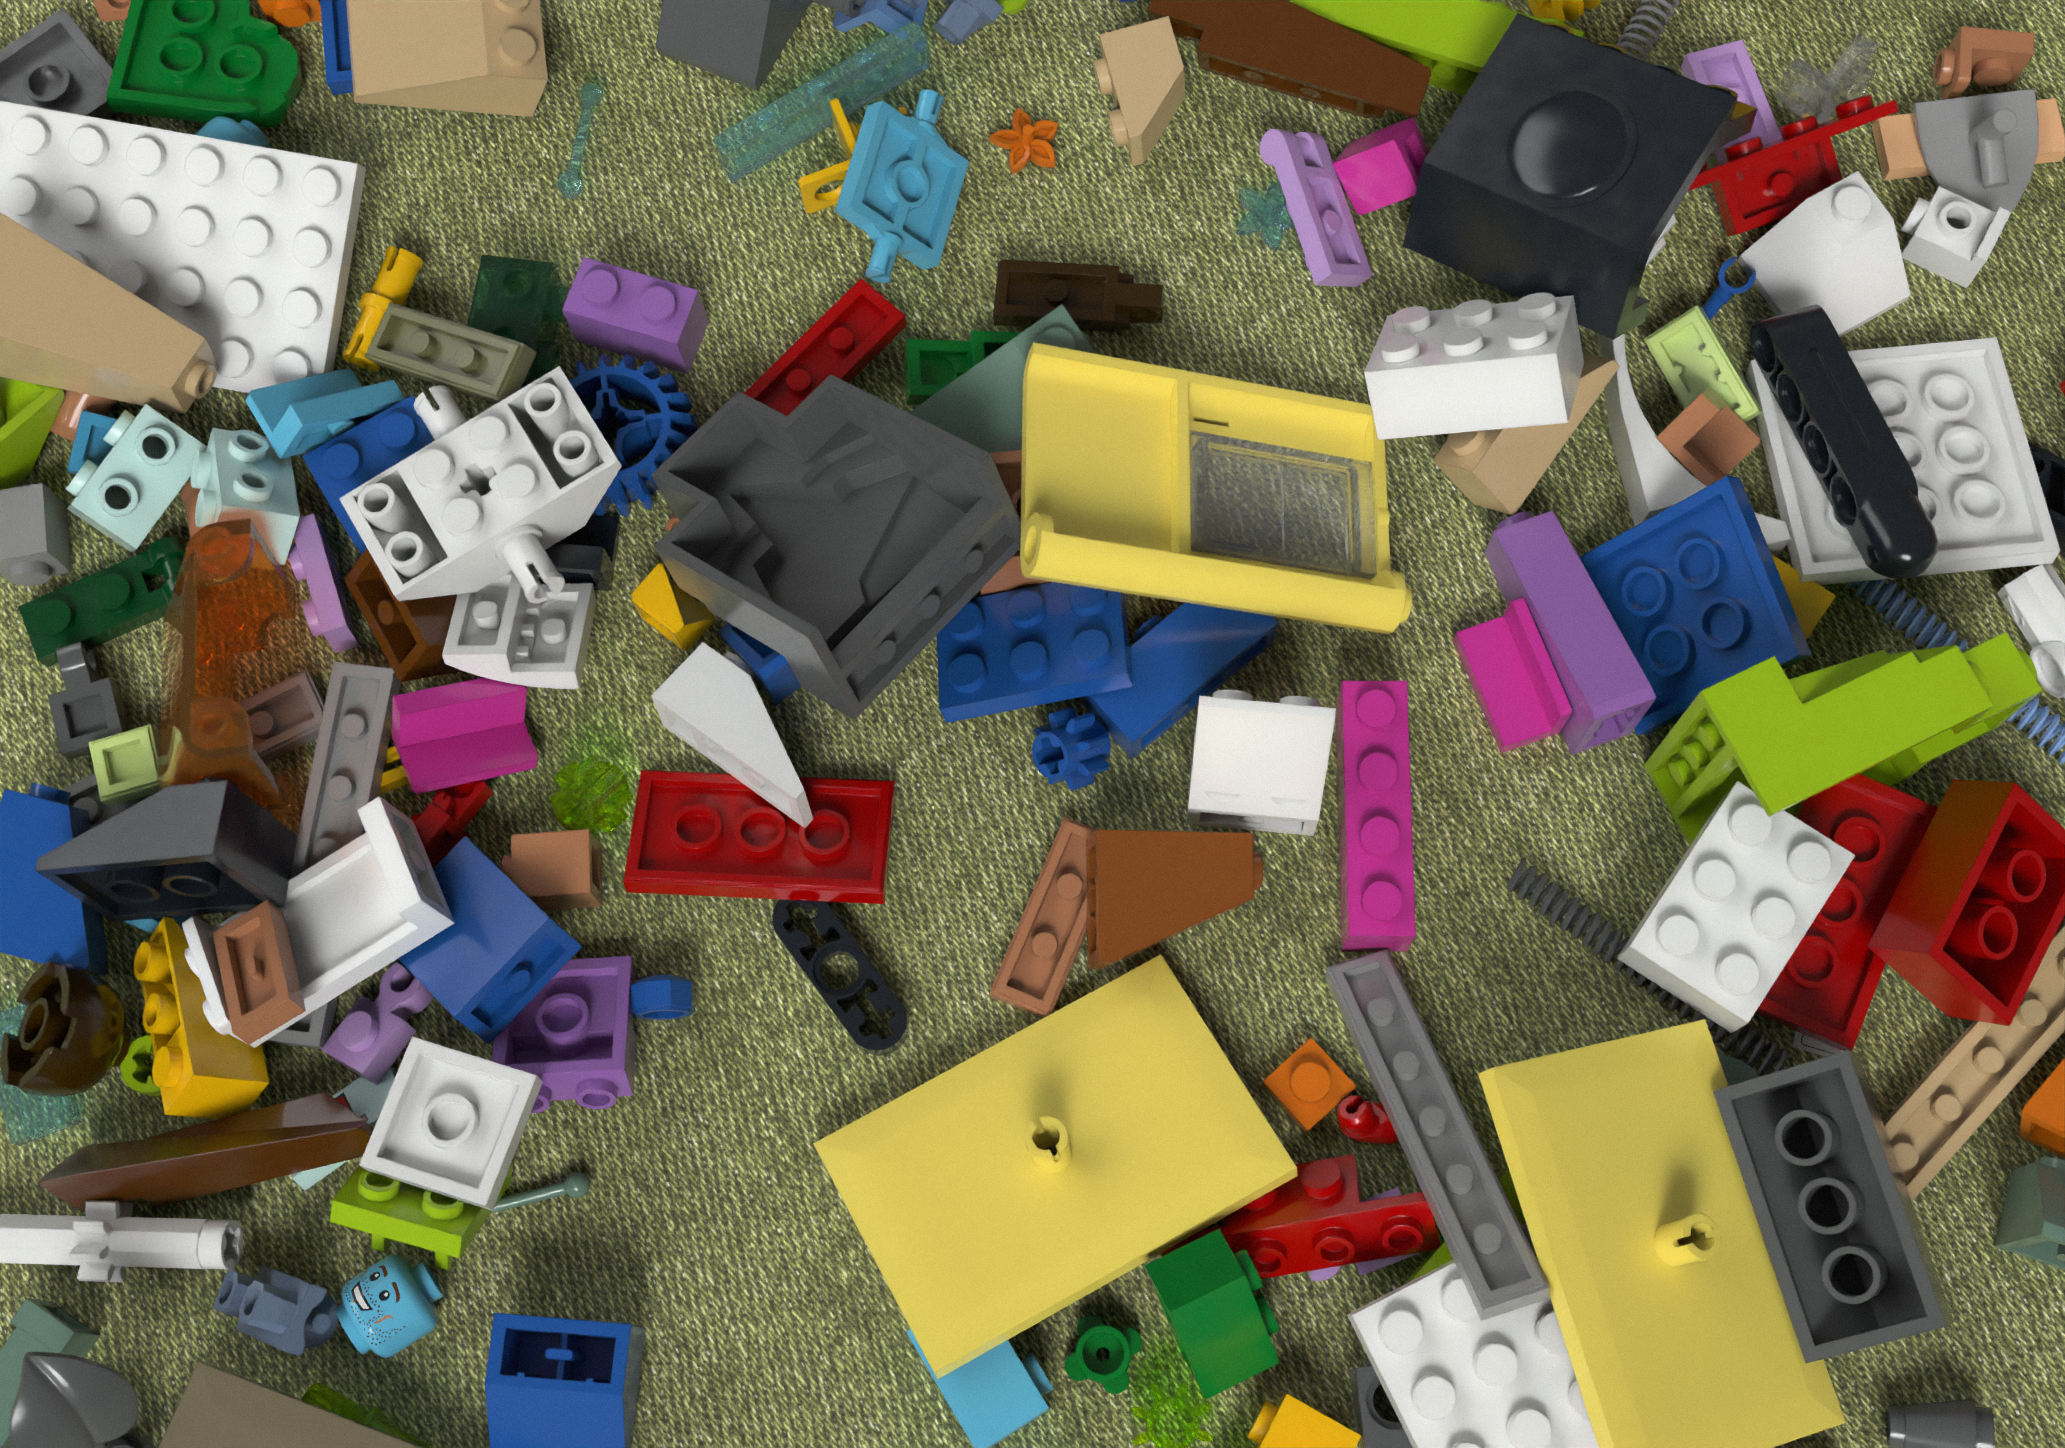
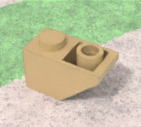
[1092,16,1185,166]

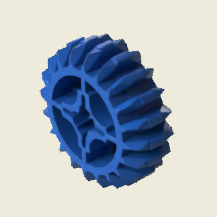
[567,352,698,518]

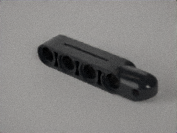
[1750,305,1938,579]

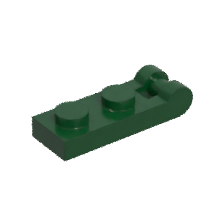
[18,536,205,668]

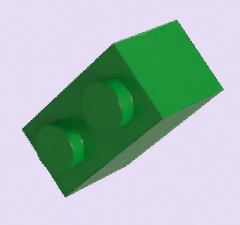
[1144,1229,1280,1399]

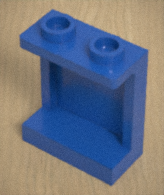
[398,836,582,1044]

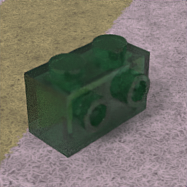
[467,255,570,389]

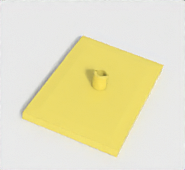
[813,954,1298,1380]
[1478,1019,1846,1448]

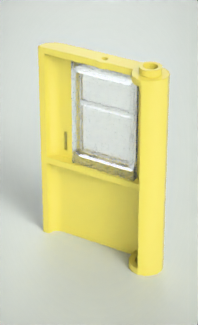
[1020,342,1412,634]

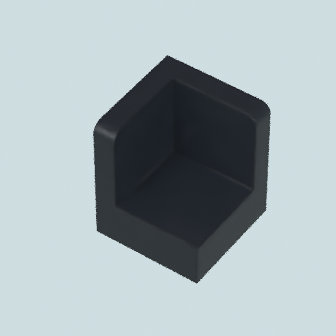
[545,515,620,591]

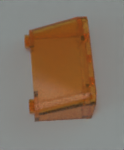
[159,518,296,819]

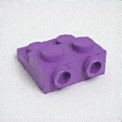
[492,955,637,1114]

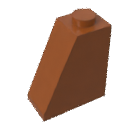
[1086,829,1263,970]

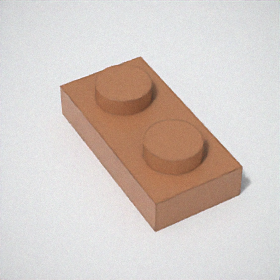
[212,900,306,1045]

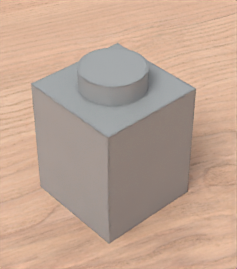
[0,483,72,586]

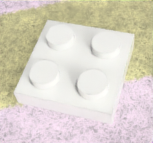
[359,1036,543,1211]

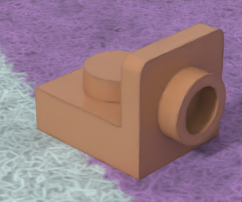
[1933,26,2035,100]

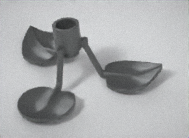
[9,1352,157,1448]

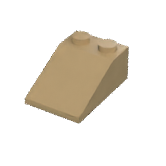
[346,0,548,117]

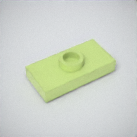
[1644,305,1761,422]

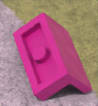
[1453,597,1572,753]
[392,677,538,794]

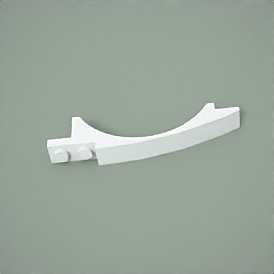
[1597,214,1791,557]

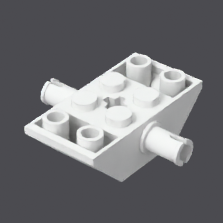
[339,366,622,603]

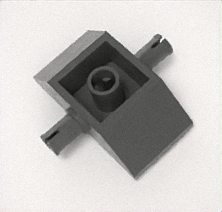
[656,0,866,91]

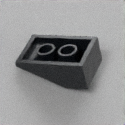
[35,777,297,922]

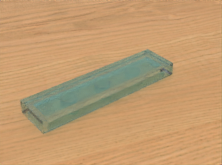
[713,21,930,184]

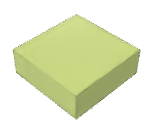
[88,724,171,807]

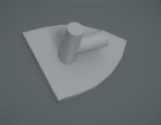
[1913,89,2038,213]

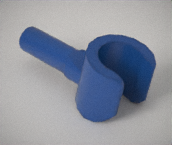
[1702,257,1756,321]

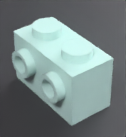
[66,404,207,552]
[191,428,300,565]

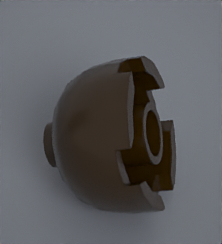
[0,961,131,1097]

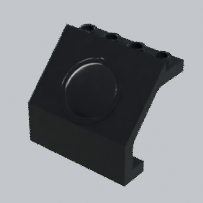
[1403,13,1758,340]

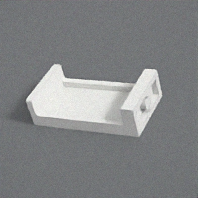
[182,796,455,1048]

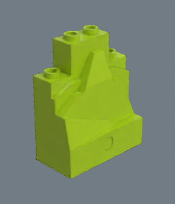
[1644,632,2043,845]

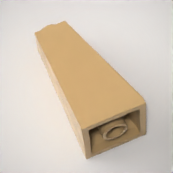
[0,213,218,414]

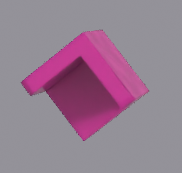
[1332,117,1429,215]

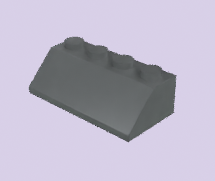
[1713,1050,1954,1363]

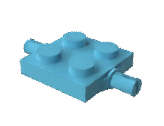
[835,89,969,283]

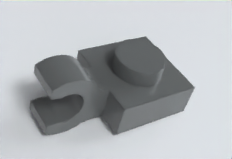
[48,642,129,760]

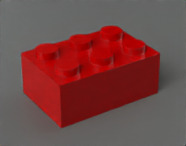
[1867,779,2065,1026]

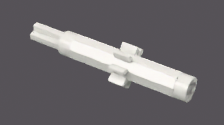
[0,1200,243,1282]

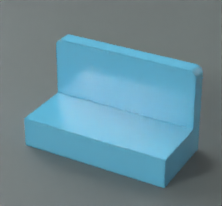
[245,368,405,459]

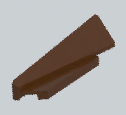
[1148,0,1431,119]
[40,1092,374,1212]

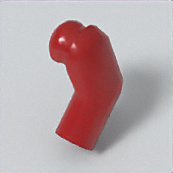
[1337,1095,1399,1145]

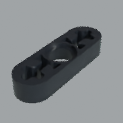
[772,899,909,1056]

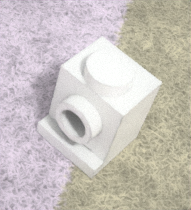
[1901,186,2011,288]

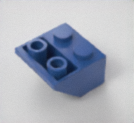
[485,1313,646,1448]

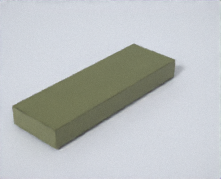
[365,302,537,404]

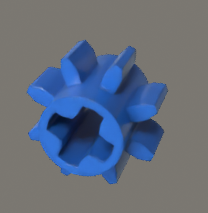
[1032,707,1111,791]

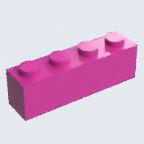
[1335,681,1416,952]

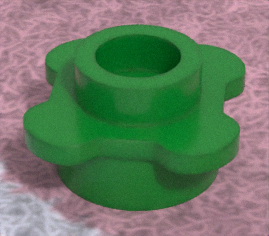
[1065,1315,1142,1394]

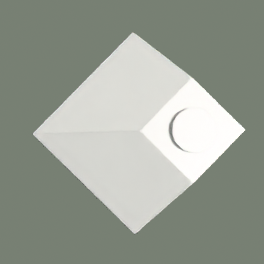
[1737,171,1911,337]

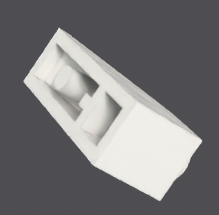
[651,642,813,828]

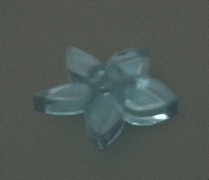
[1235,182,1295,251]

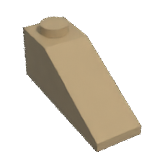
[1432,353,1620,515]

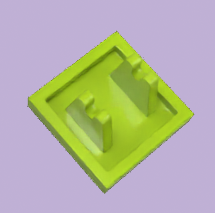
[330,1161,513,1270]

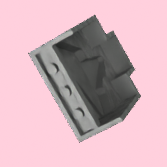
[651,374,1021,720]

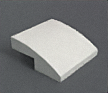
[442,571,597,689]

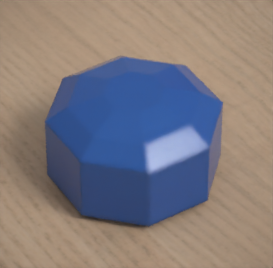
[631,974,696,1020]

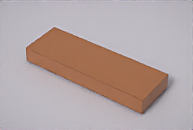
[989,817,1097,1018]

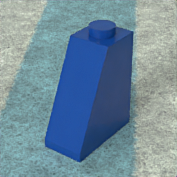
[0,782,109,976]

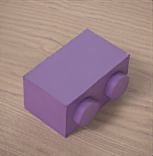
[562,257,709,374]

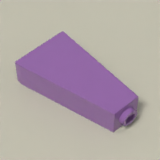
[1485,510,1656,755]

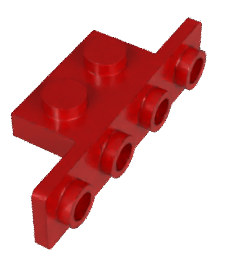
[1688,94,1899,236]
[1161,1154,1441,1279]

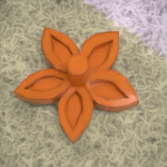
[989,107,1059,175]

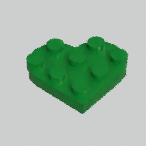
[106,0,301,128]

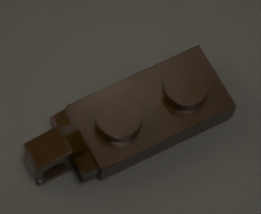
[993,259,1164,332]

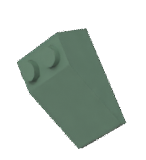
[909,305,1096,453]

